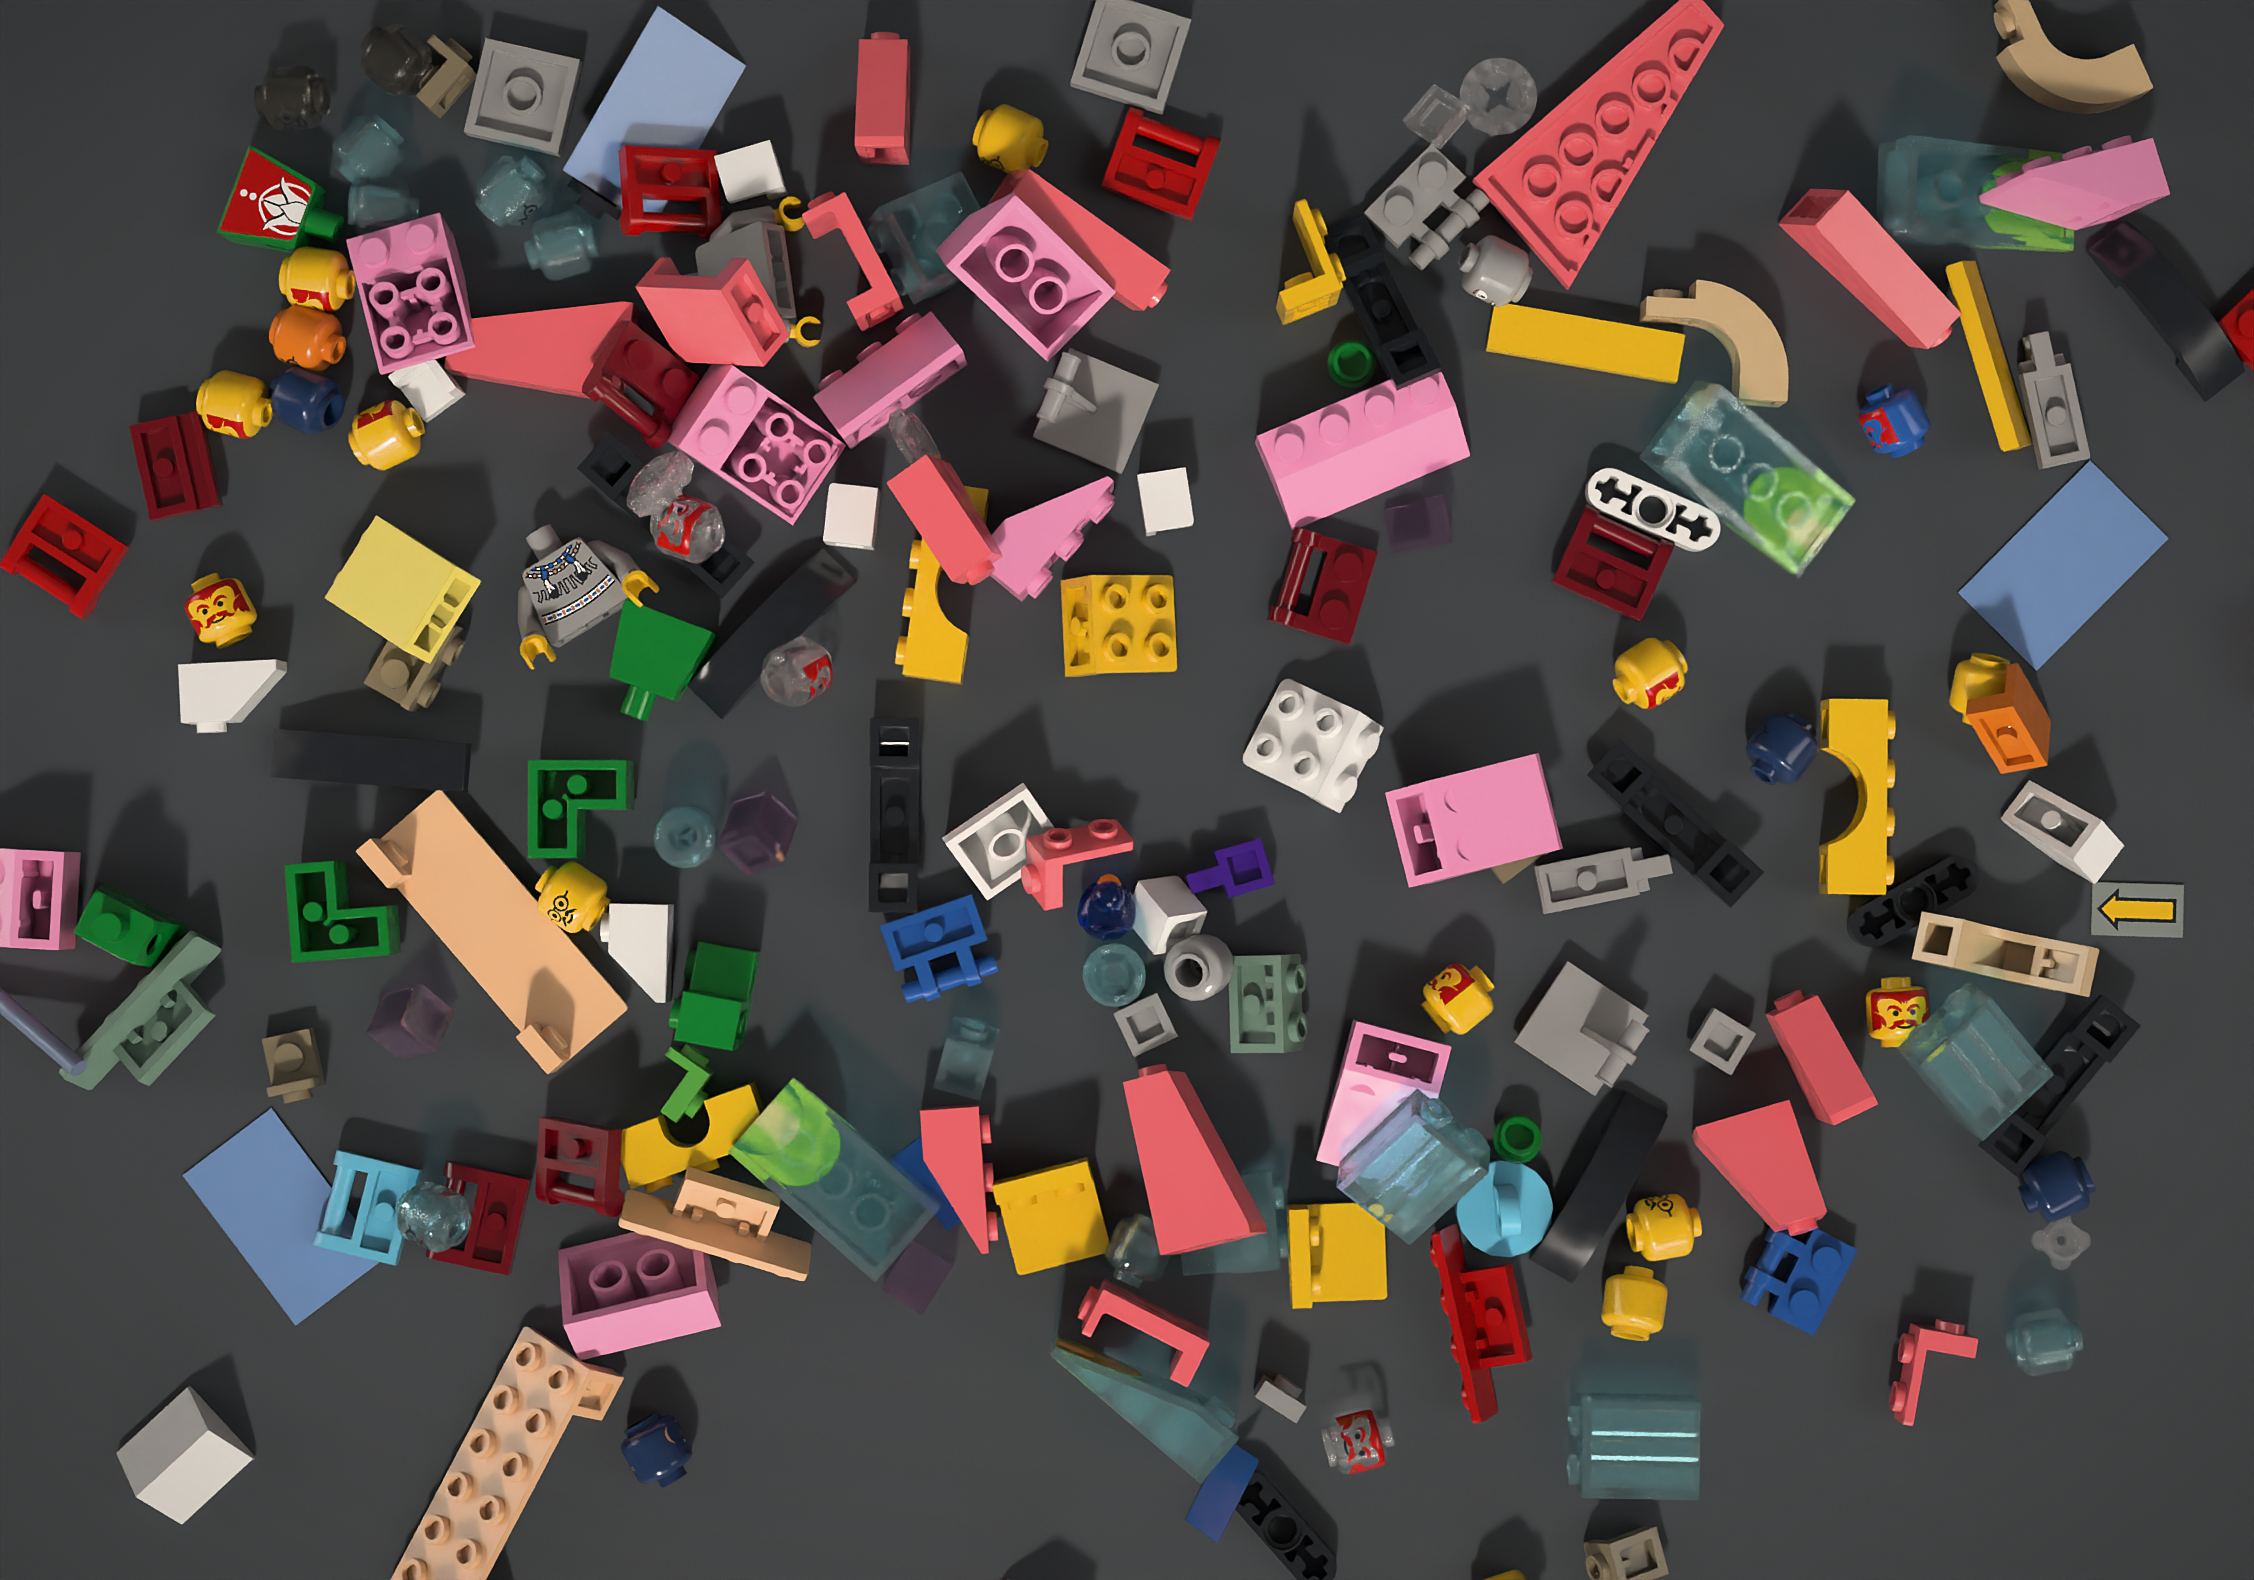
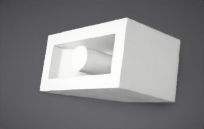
[178,659,287,733]
[2000,780,2124,884]
[600,903,674,1003]

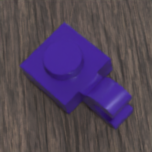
[1184,838,1275,899]

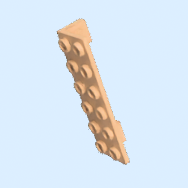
[356,790,628,1074]
[391,1326,624,1580]

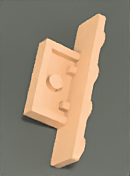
[618,1167,812,1281]

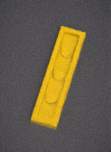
[1945,261,2032,452]
[1485,304,1685,384]

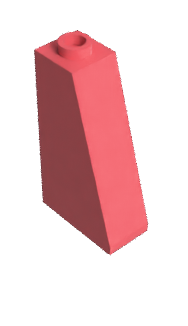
[986,169,1171,311]
[1778,189,1961,349]
[439,301,640,401]
[1123,1064,1267,1255]

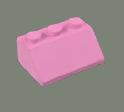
[935,192,1116,362]
[813,311,967,449]
[558,1232,721,1360]

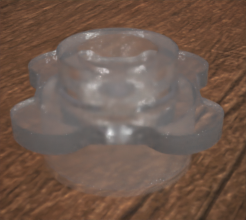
[2031,1216,2091,1270]

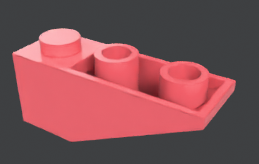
[920,1104,998,1254]

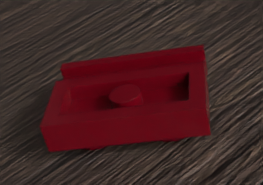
[129,410,223,522]

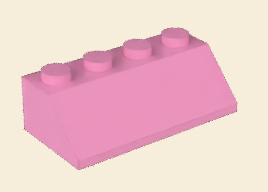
[1255,372,1470,531]

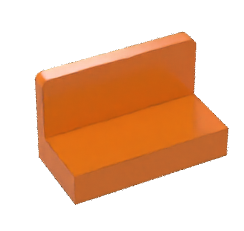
[1966,663,2051,774]

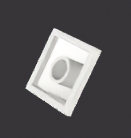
[942,783,1054,901]
[116,1386,255,1525]

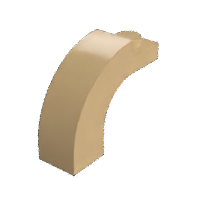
[1994,0,2154,114]
[1639,280,1789,408]
[1912,911,2099,997]

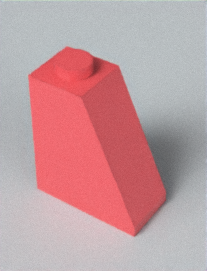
[855,32,911,165]
[887,454,1003,585]
[1765,990,1878,1125]
[1692,1100,1827,1236]

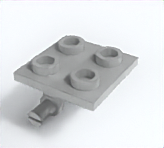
[1033,348,1159,475]
[1513,961,1650,1096]

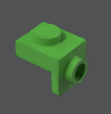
[660,1043,715,1122]

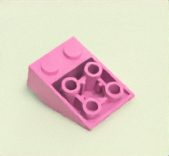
[1979,135,2170,230]
[346,212,476,375]
[667,364,846,525]
[990,476,1115,602]
[1385,753,1563,888]
[0,848,81,950]
[1316,1019,1451,1185]

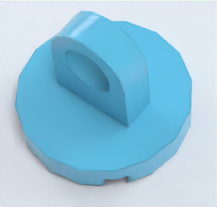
[1455,1159,1553,1257]

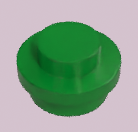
[1327,340,1376,389]
[1493,1115,1542,1164]

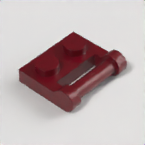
[581,321,699,449]
[1551,503,1675,622]
[1267,527,1378,646]
[535,1116,625,1218]
[425,1161,532,1276]

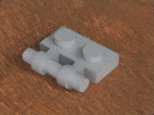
[1364,144,1490,270]

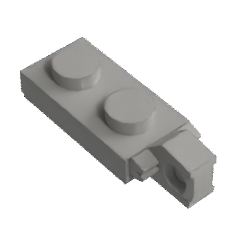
[2018,331,2090,470]
[1533,847,1673,914]

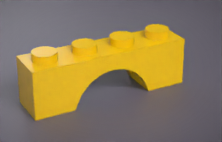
[895,486,990,684]
[1819,699,1896,895]

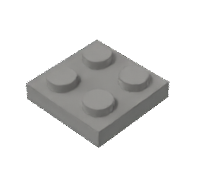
[1070,0,1192,115]
[464,38,583,157]

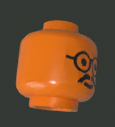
[269,305,346,372]

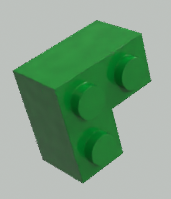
[528,760,634,858]
[284,861,401,963]
[669,941,761,1051]

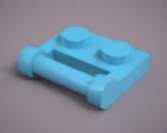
[313,1149,422,1265]

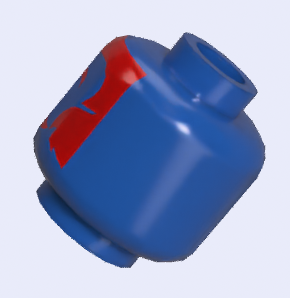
[1858,383,1931,459]

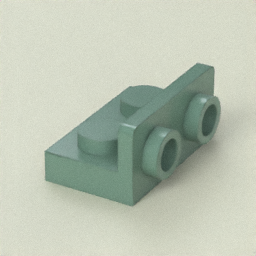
[1229,954,1308,1053]

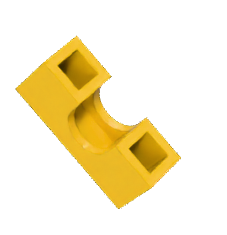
[621,1082,765,1193]

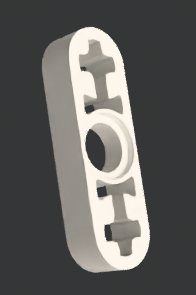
[1585,468,1720,552]

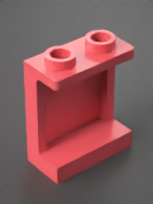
[802,192,905,333]
[635,257,790,367]
[1077,1279,1210,1388]

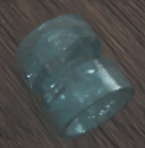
[1082,942,1146,1007]

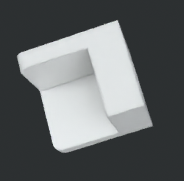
[714,140,788,203]
[388,358,466,423]
[1137,467,1194,536]
[823,483,881,550]
[1126,876,1207,955]

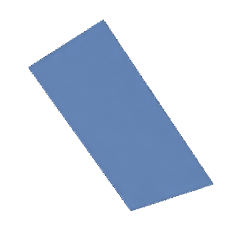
[563,6,746,212]
[1958,461,2169,671]
[182,1108,379,1326]

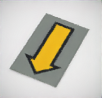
[2091,882,2184,938]

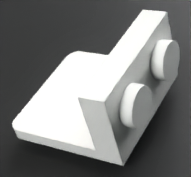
[1243,679,1384,813]

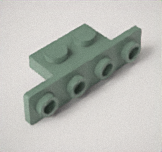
[59,931,221,1090]

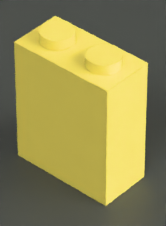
[325,515,482,664]

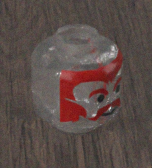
[650,494,725,564]
[760,636,833,708]
[1320,1406,1395,1475]

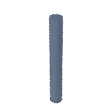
[0,987,87,1076]

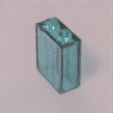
[1897,982,2054,1141]
[1336,1089,1490,1245]
[1567,1393,1701,1500]

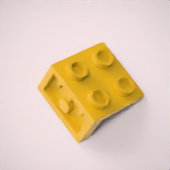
[1276,198,1346,325]
[1061,575,1177,677]
[992,1157,1111,1275]
[1286,1201,1387,1309]

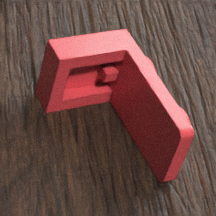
[1021,819,1133,910]
[1889,1319,1978,1426]

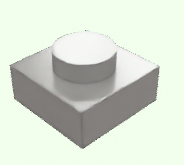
[1113,992,1178,1057]
[1687,1008,1756,1075]
[1253,1374,1307,1423]

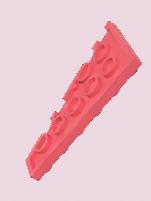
[1472,0,1724,290]

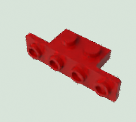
[1430,1223,1533,1423]

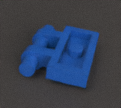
[880,894,999,1003]
[1740,1227,1858,1336]

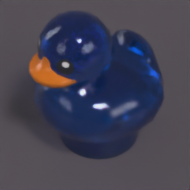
[1077,874,1136,942]

